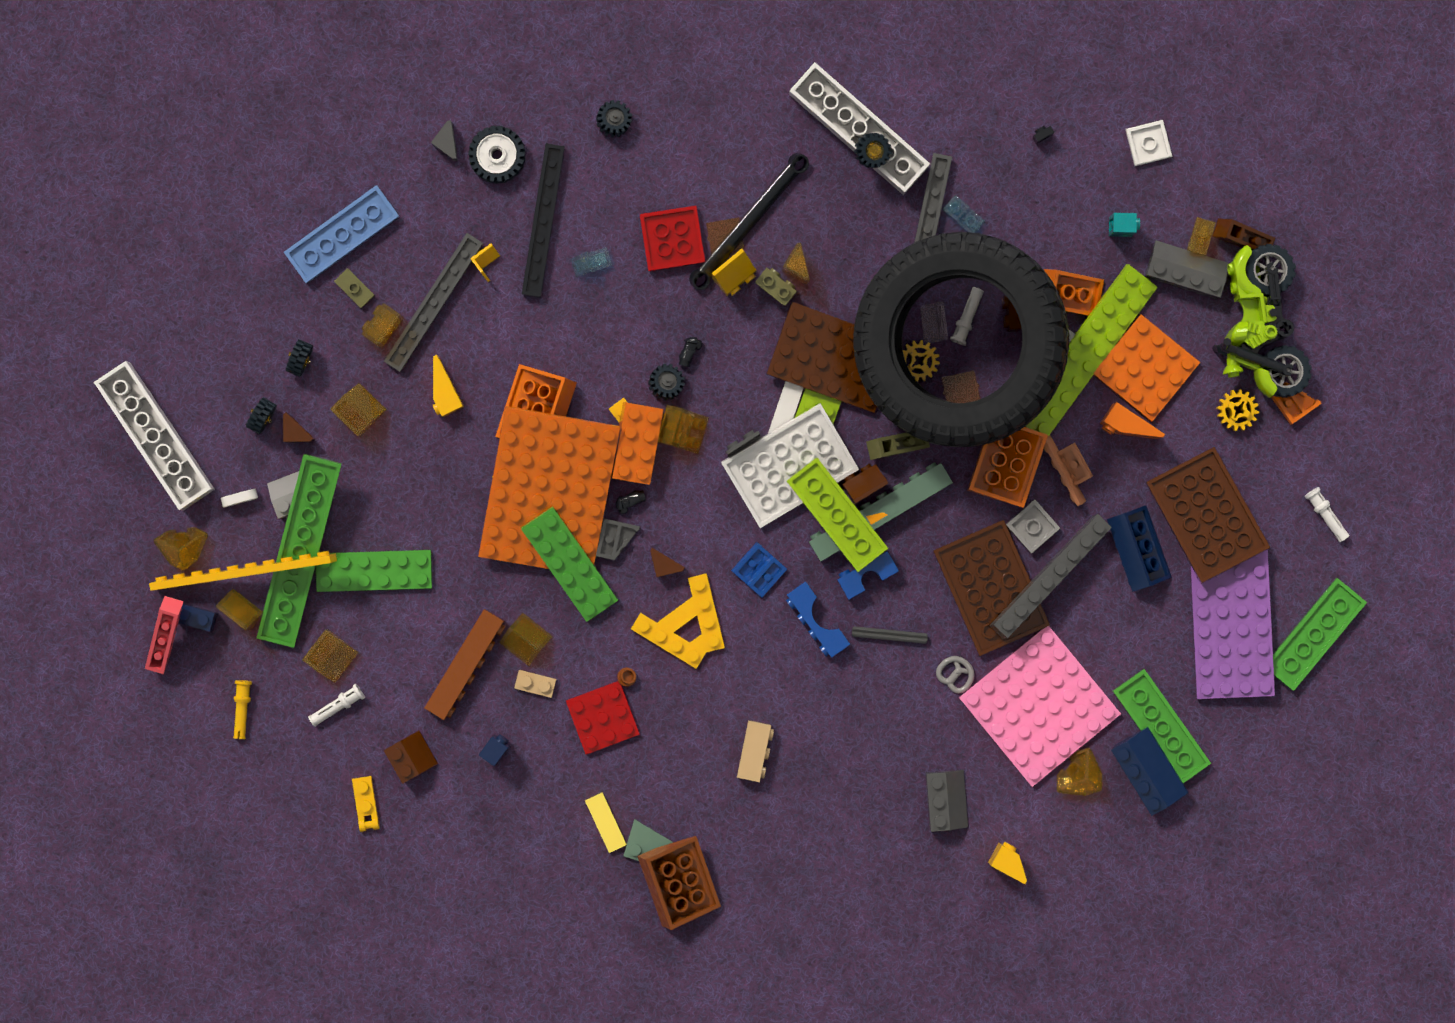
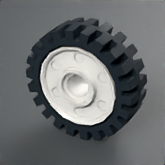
[468,126,526,184]

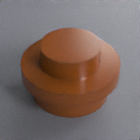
[617,667,636,687]

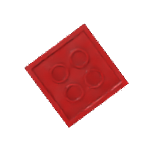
[640,206,705,271]
[566,681,640,754]

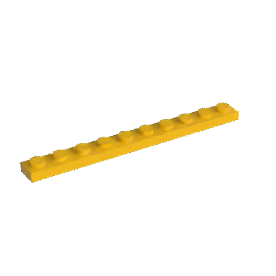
[149,551,337,591]

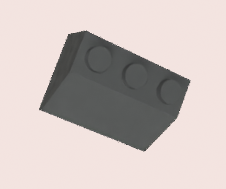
[925,770,968,832]

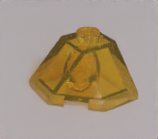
[153,527,208,570]
[1057,747,1102,796]

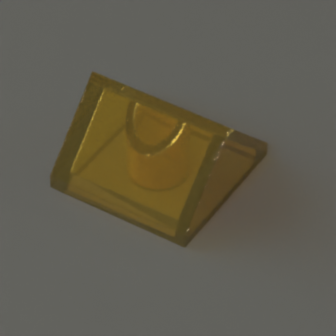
[782,242,810,284]
[215,589,263,631]
[499,613,553,666]

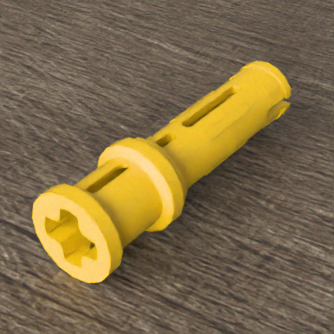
[233,680,252,739]

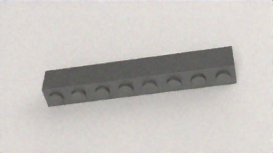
[989,514,1112,639]

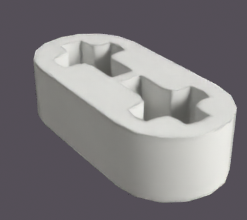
[221,489,258,508]

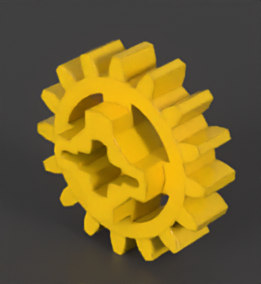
[903,340,940,382]
[1216,389,1259,431]

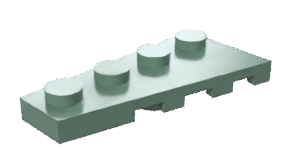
[624,819,673,861]

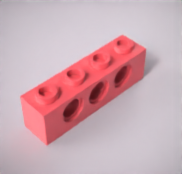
[145,596,184,674]

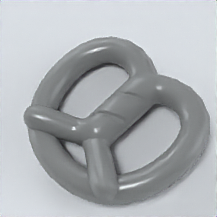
[936,656,974,694]

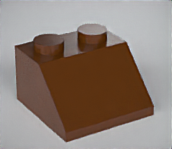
[842,463,888,504]
[384,731,438,784]

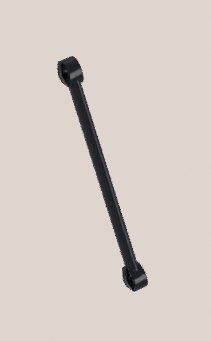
[689,153,809,290]

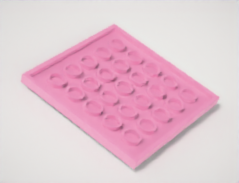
[959,626,1121,787]

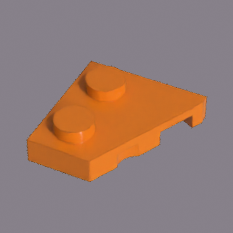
[1271,382,1322,425]

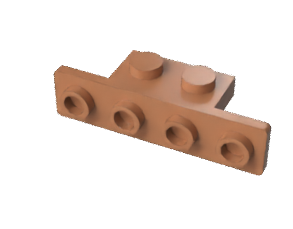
[1044,435,1093,506]

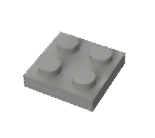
[1006,500,1060,554]

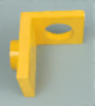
[470,244,500,282]

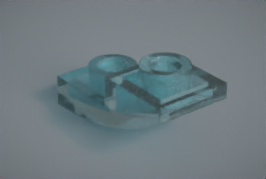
[943,195,985,233]

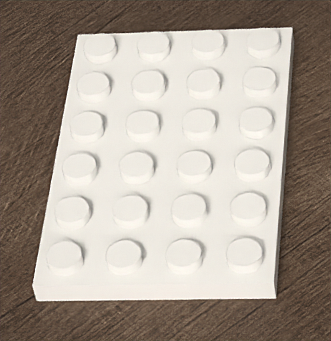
[721,404,859,528]

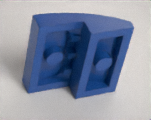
[731,542,787,597]

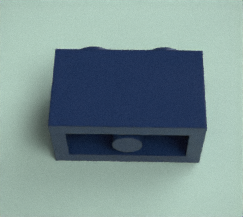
[178,603,218,632]
[479,734,510,766]

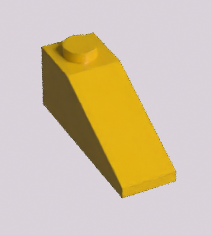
[433,355,464,417]

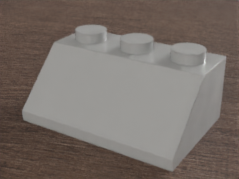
[267,471,335,519]

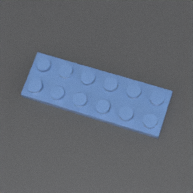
[284,185,400,284]

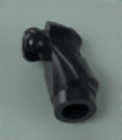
[679,337,702,367]
[616,490,646,514]

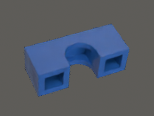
[837,551,899,600]

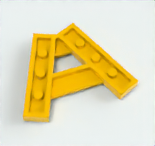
[631,573,725,669]

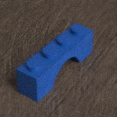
[786,581,850,658]

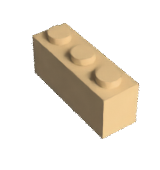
[737,720,774,782]

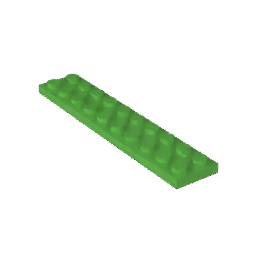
[257,454,342,648]

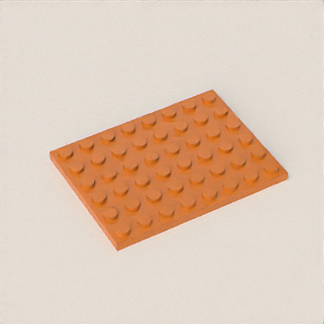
[478,406,620,569]

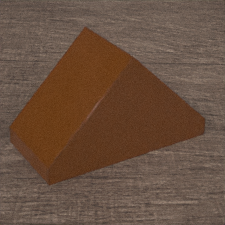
[283,412,316,443]
[650,548,685,577]

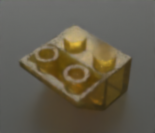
[330,383,387,437]
[658,405,709,454]
[302,629,359,683]

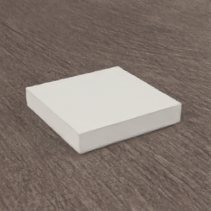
[1125,120,1172,166]

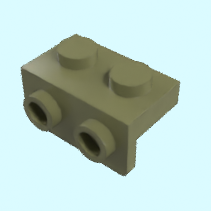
[755,267,797,306]

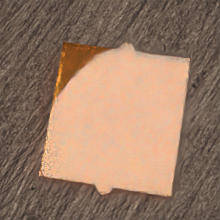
[706,217,744,254]
[941,371,980,403]

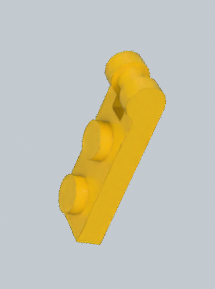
[352,776,380,832]

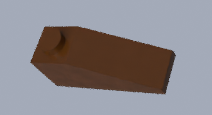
[1212,218,1275,251]

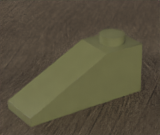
[866,433,930,460]

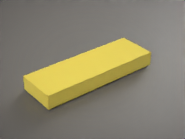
[585,792,627,853]

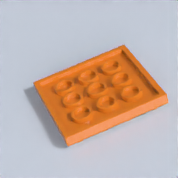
[1093,314,1200,422]

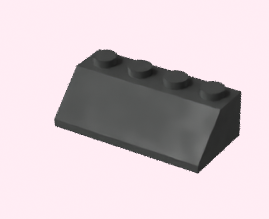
[1144,240,1229,299]

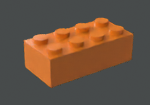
[611,402,663,485]

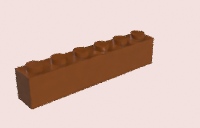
[424,609,506,720]

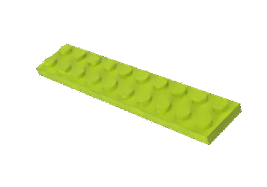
[1025,264,1158,436]

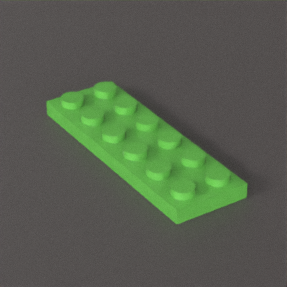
[521,506,618,622]
[316,550,432,592]
[1273,578,1367,691]
[1113,669,1211,783]

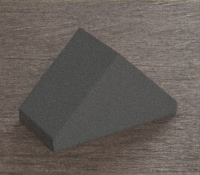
[431,120,458,161]

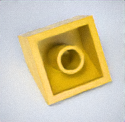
[988,842,1027,884]

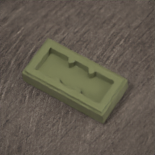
[334,268,375,309]

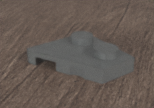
[596,519,640,560]

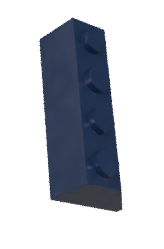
[1107,505,1172,592]
[1111,727,1188,816]

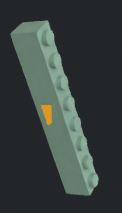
[809,462,953,562]

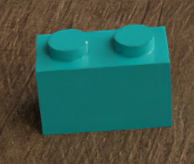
[1109,213,1140,237]

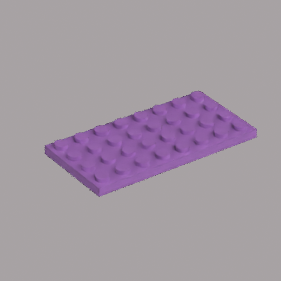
[1190,550,1275,699]

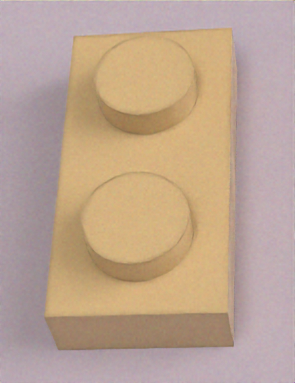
[514,670,556,698]

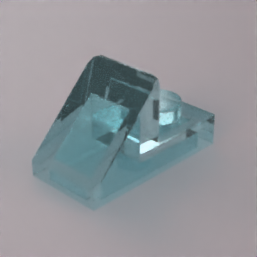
[571,247,613,277]

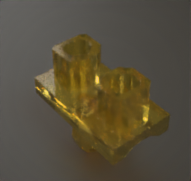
[1187,217,1216,256]

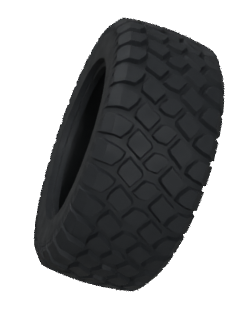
[853,232,1069,447]

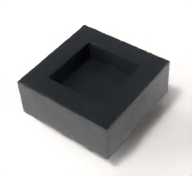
[1032,126,1054,144]

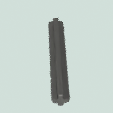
[852,626,928,644]

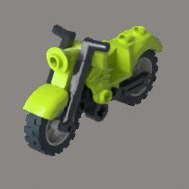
[1212,244,1312,398]

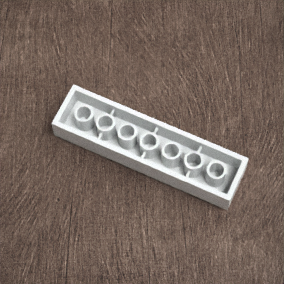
[789,62,930,195]
[94,361,215,511]

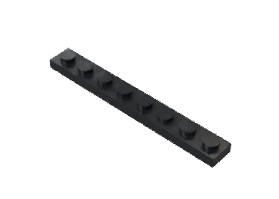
[522,143,565,298]

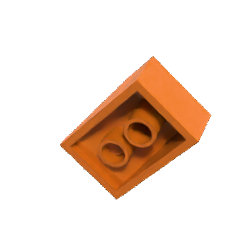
[1044,269,1104,316]
[1100,402,1165,439]

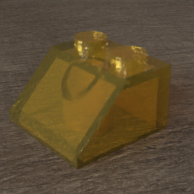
[362,303,404,348]

